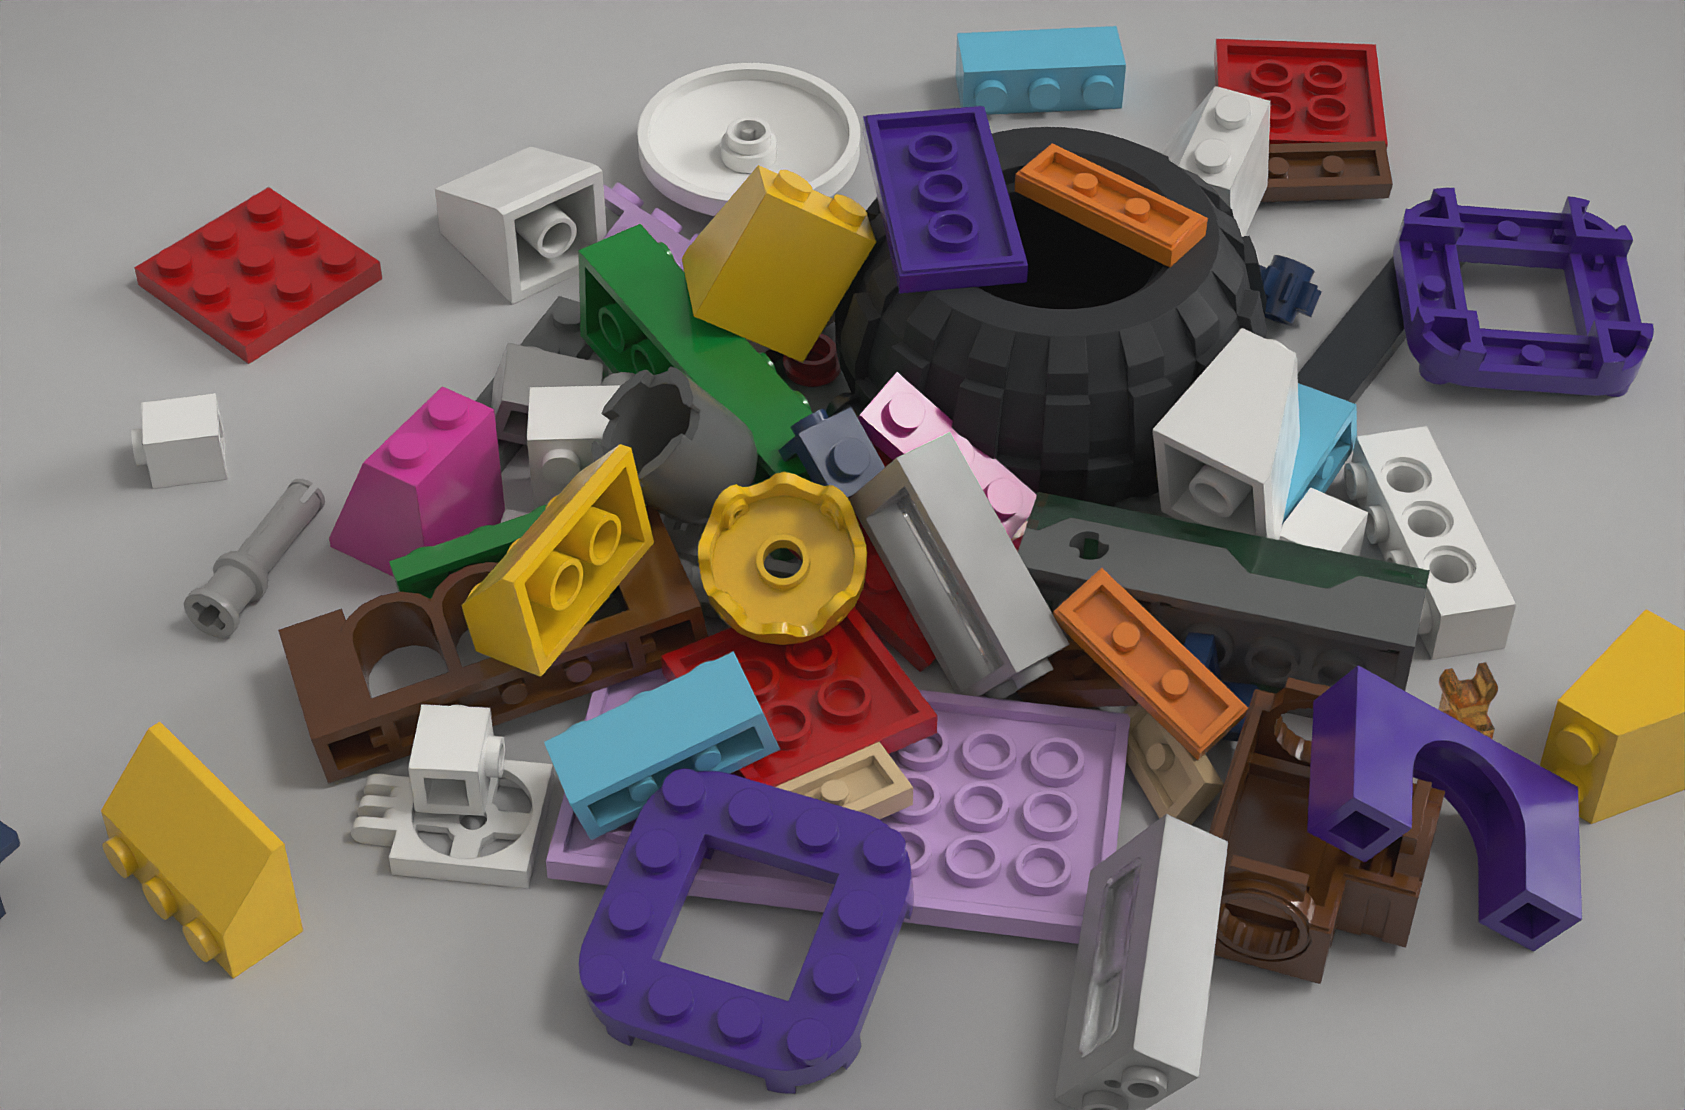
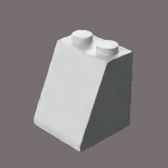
[1160,86,1271,237]
[435,146,607,305]
[1153,328,1300,565]

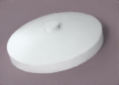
[637,63,860,216]

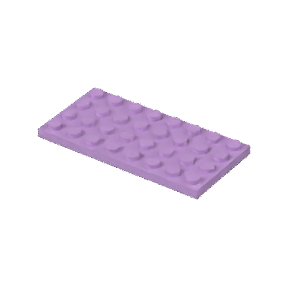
[546,668,1130,944]

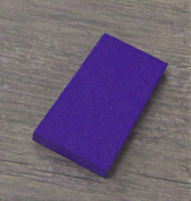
[863,106,1028,293]

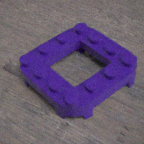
[1393,187,1654,397]
[579,769,914,1094]

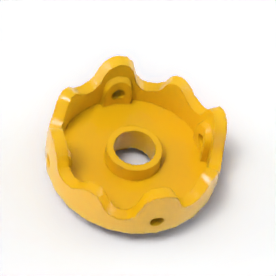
[698,472,867,645]

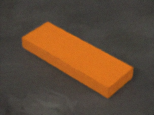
[1015,143,1208,268]
[1053,568,1249,760]

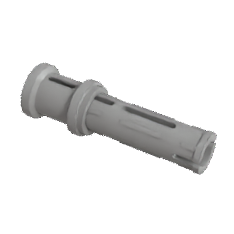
[184,479,325,638]

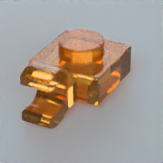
[1438,662,1498,739]

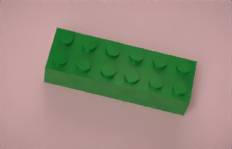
[578,224,813,562]

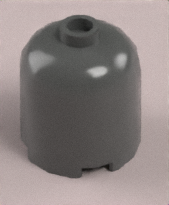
[591,367,758,525]

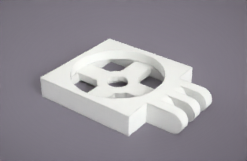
[351,759,555,889]

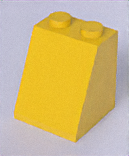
[682,165,876,363]
[1540,609,1685,824]

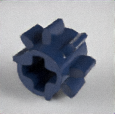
[1259,255,1322,326]

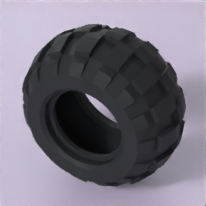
[835,127,1267,515]

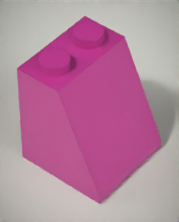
[329,386,505,577]

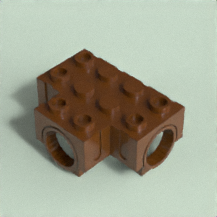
[1209,677,1445,984]

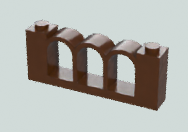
[278,505,708,784]

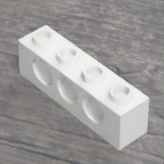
[1344,426,1516,660]

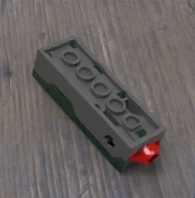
[1012,492,1430,718]

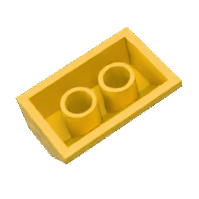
[461,444,654,677]
[101,722,303,979]

